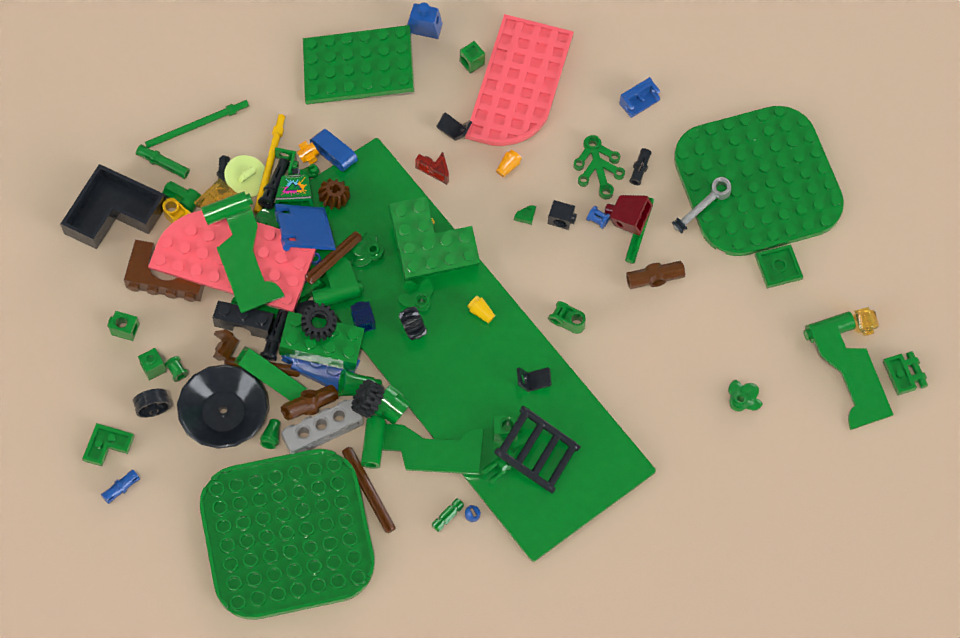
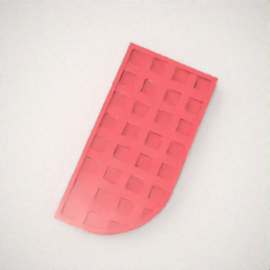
[465,14,574,146]
[148,210,317,312]

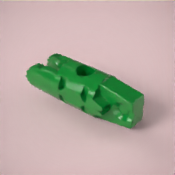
[481,444,524,484]

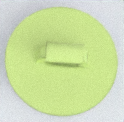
[224,155,265,197]

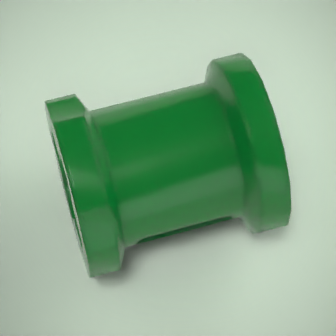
[164,356,189,382]

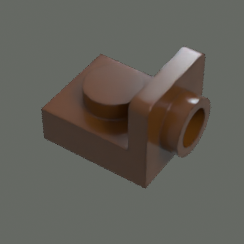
[213,329,239,361]

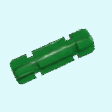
[432,498,464,532]

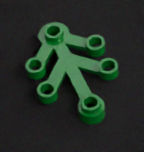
[573,135,625,200]

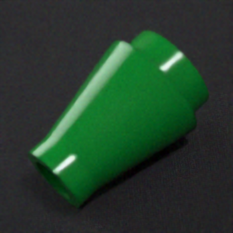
[260,419,281,449]

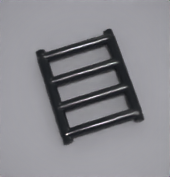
[494,406,581,494]

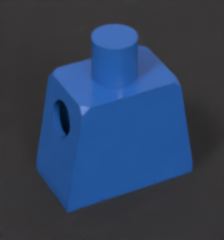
[407,2,443,39]

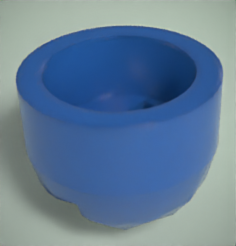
[465,505,481,522]

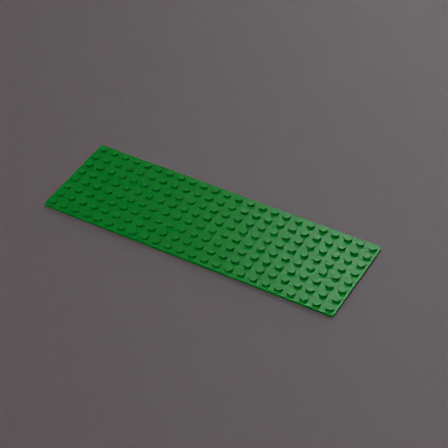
[267,138,656,562]

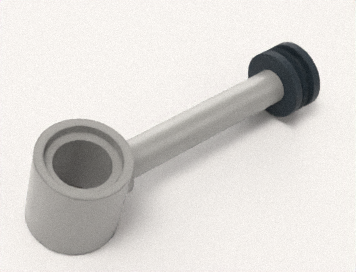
[672,177,731,234]

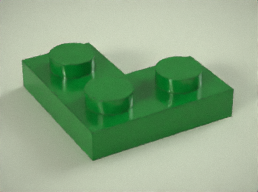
[82,423,134,467]

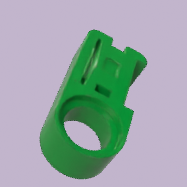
[297,277,326,305]

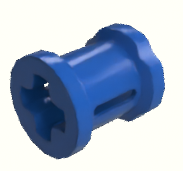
[586,206,610,229]

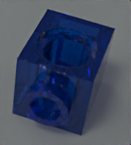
[350,301,376,332]

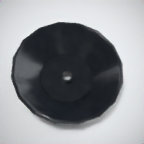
[177,364,267,449]

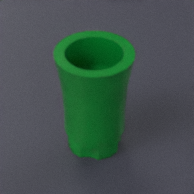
[338,369,382,396]

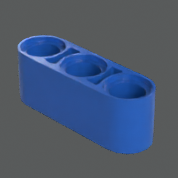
[310,129,358,172]

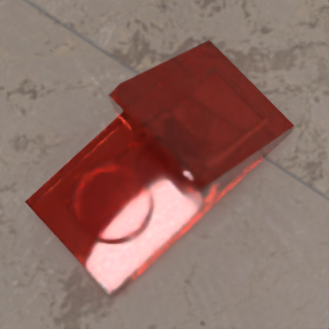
[415,152,449,185]

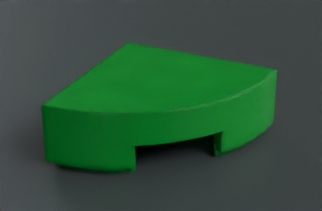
[514,205,536,225]

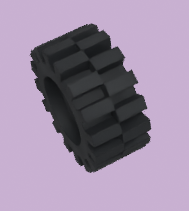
[301,303,337,341]
[351,379,384,418]

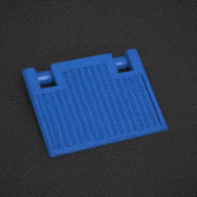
[274,204,336,251]

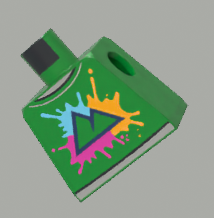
[276,168,314,207]

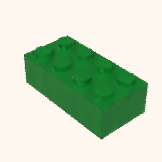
[279,311,365,372]

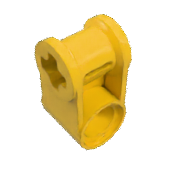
[162,198,191,224]

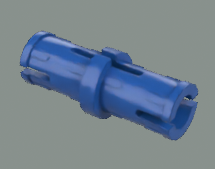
[101,469,140,504]

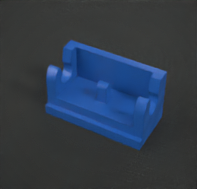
[619,77,660,118]

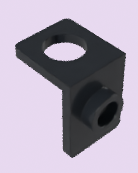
[436,112,472,141]
[517,367,552,392]

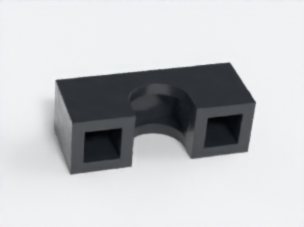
[212,300,275,339]

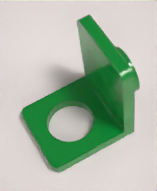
[275,148,299,175]

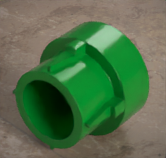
[375,383,410,424]

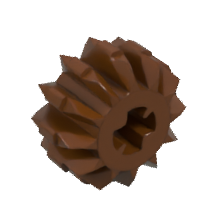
[318,178,350,210]

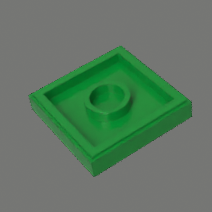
[755,244,803,289]

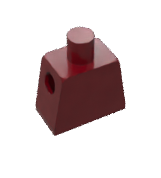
[605,195,653,236]

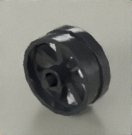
[133,388,171,418]

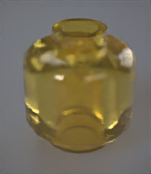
[853,307,879,336]

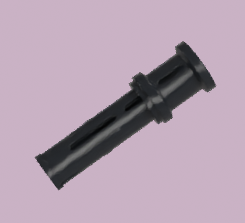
[258,158,290,210]
[260,309,288,361]

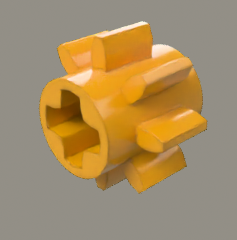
[297,141,319,165]

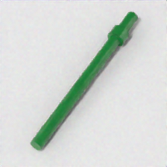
[144,100,249,148]

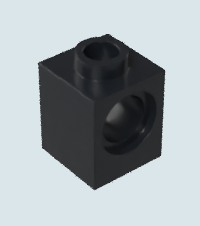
[547,200,577,230]

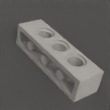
[281,399,363,454]

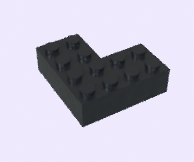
[60,164,166,249]

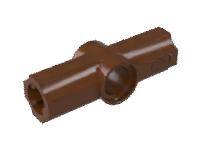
[626,261,686,289]
[281,384,338,421]

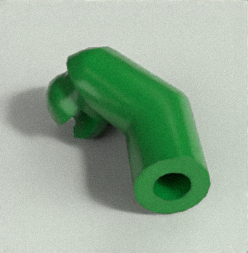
[302,164,319,178]

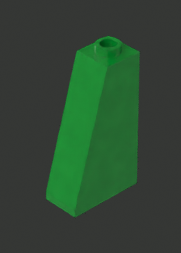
[234,346,307,401]

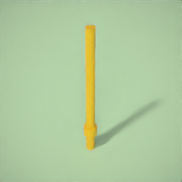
[253,114,285,214]

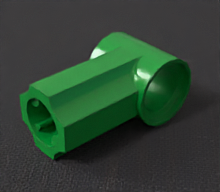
[162,181,203,213]

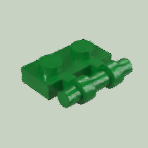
[883,351,928,396]

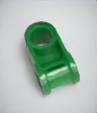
[548,301,586,334]

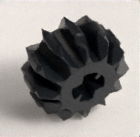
[399,306,427,340]

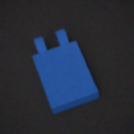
[281,356,360,392]

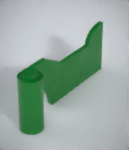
[201,191,285,314]
[284,202,364,307]
[804,311,894,430]
[361,415,484,475]

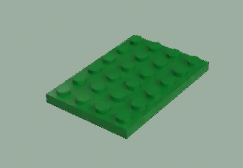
[303,25,414,105]

